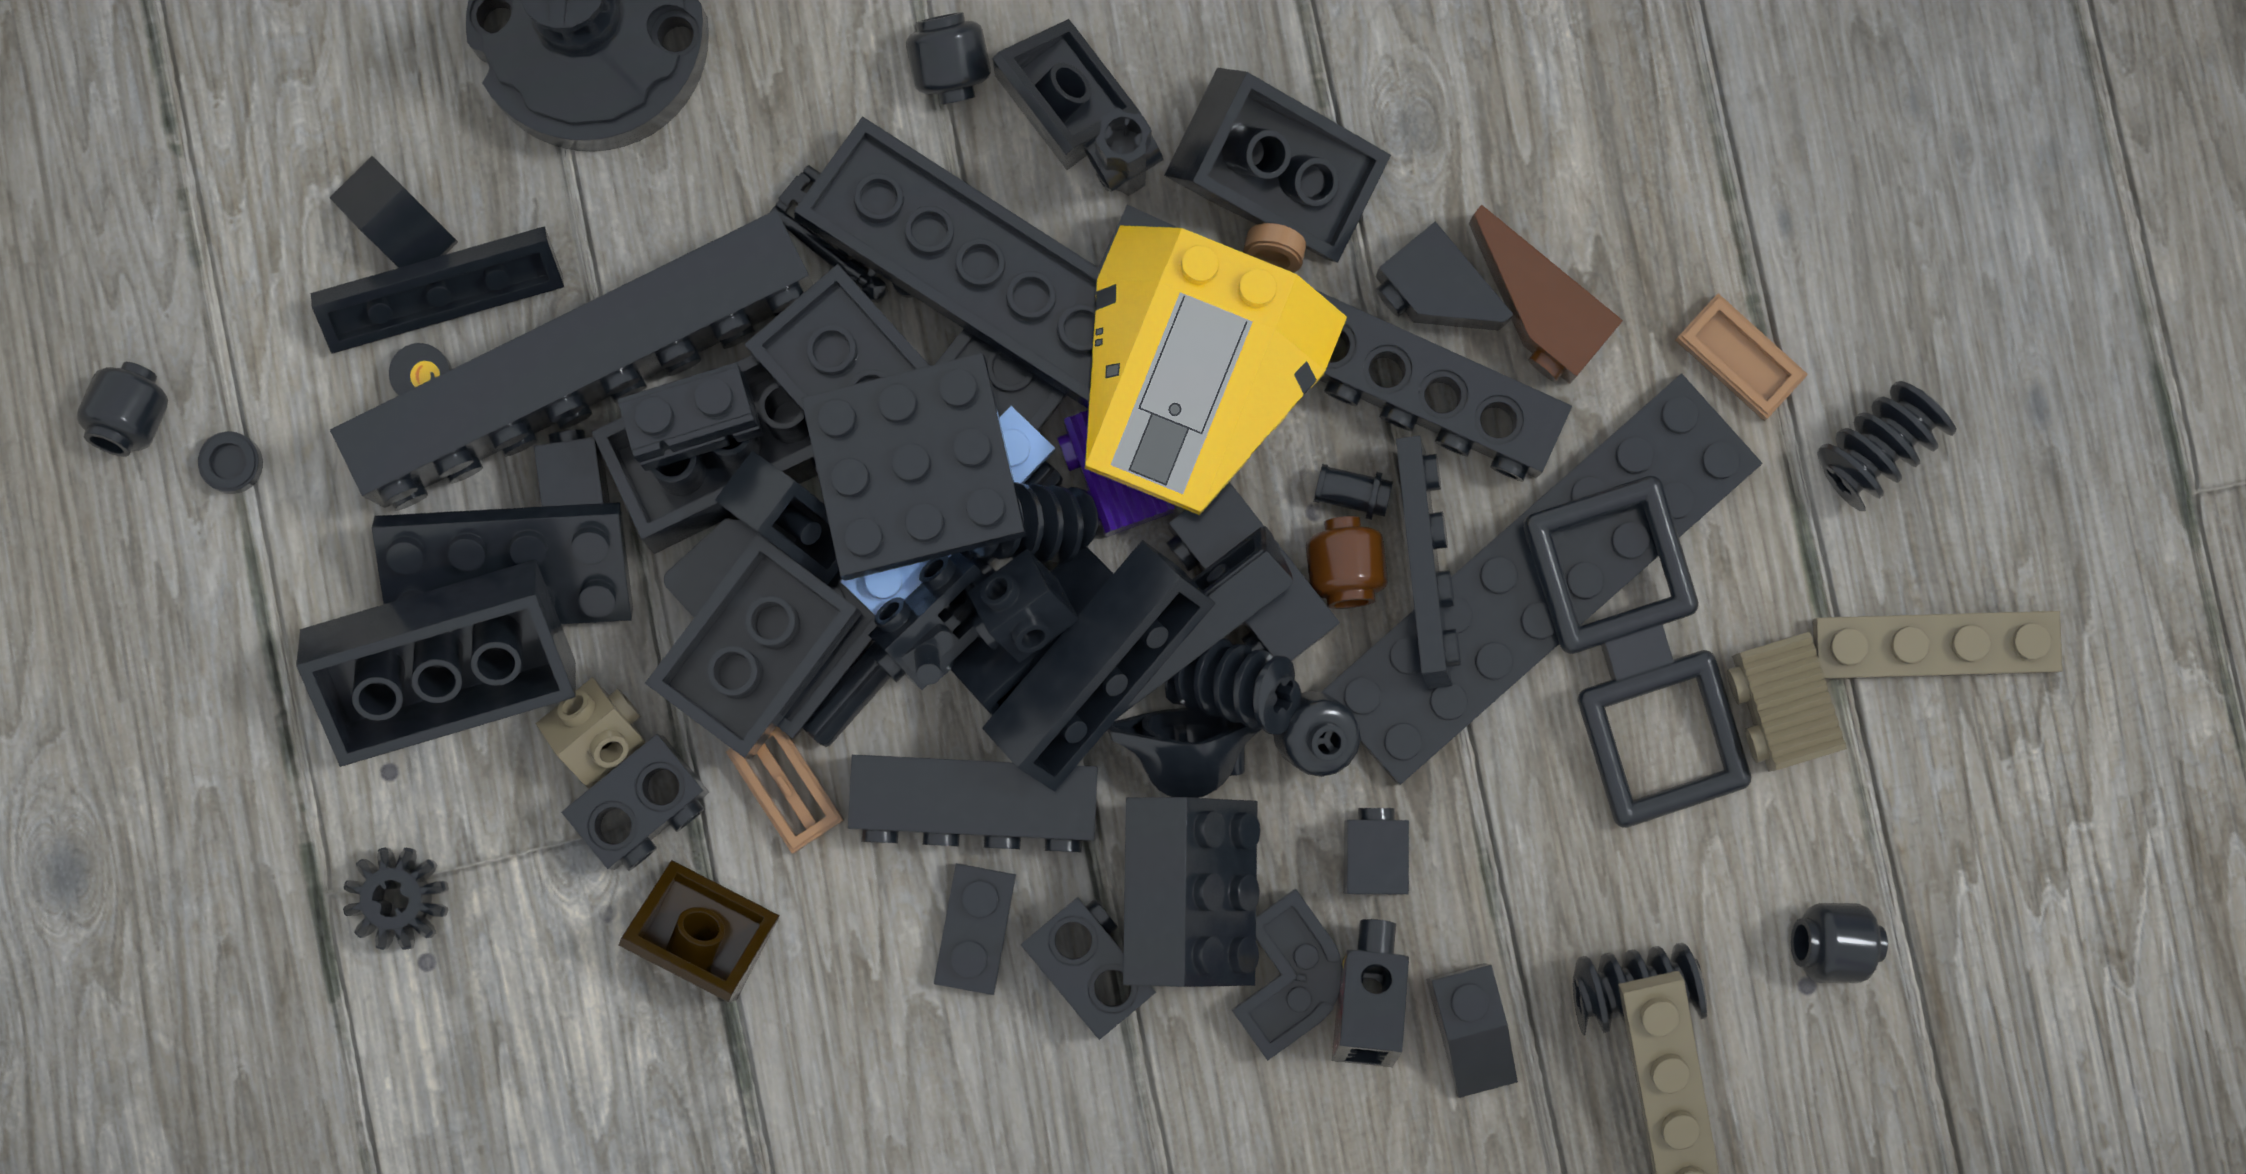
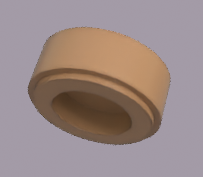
[1243,223,1306,273]

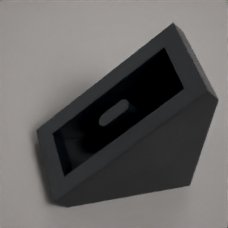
[329,156,458,268]

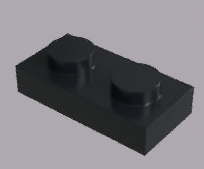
[934,863,1017,995]

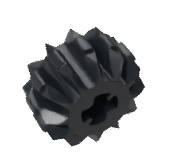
[343,847,449,950]

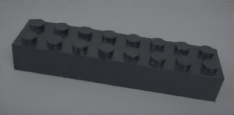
[330,210,814,511]

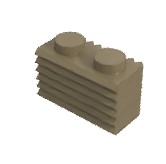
[1727,632,1847,772]

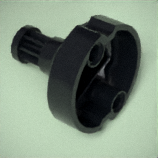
[466,0,709,152]

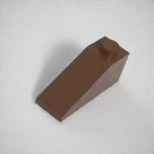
[1469,205,1623,384]

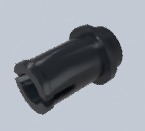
[1313,464,1393,520]

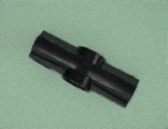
[1083,107,1164,196]

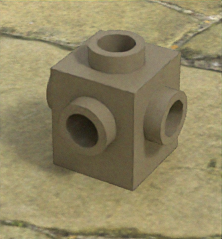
[535,677,646,789]

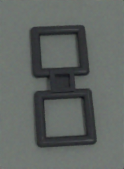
[1524,476,1752,828]

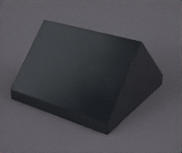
[992,19,1141,170]

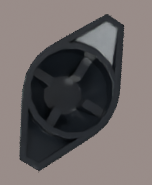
[1107,707,1262,798]

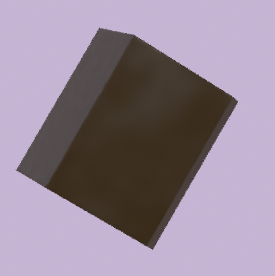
[618,860,780,1002]

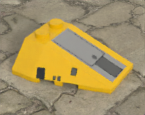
[1085,225,1347,515]

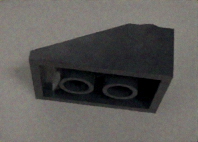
[1164,67,1391,263]

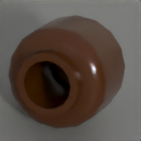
[1306,516,1388,609]

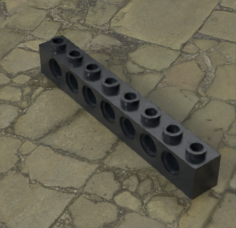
[1098,205,1572,482]

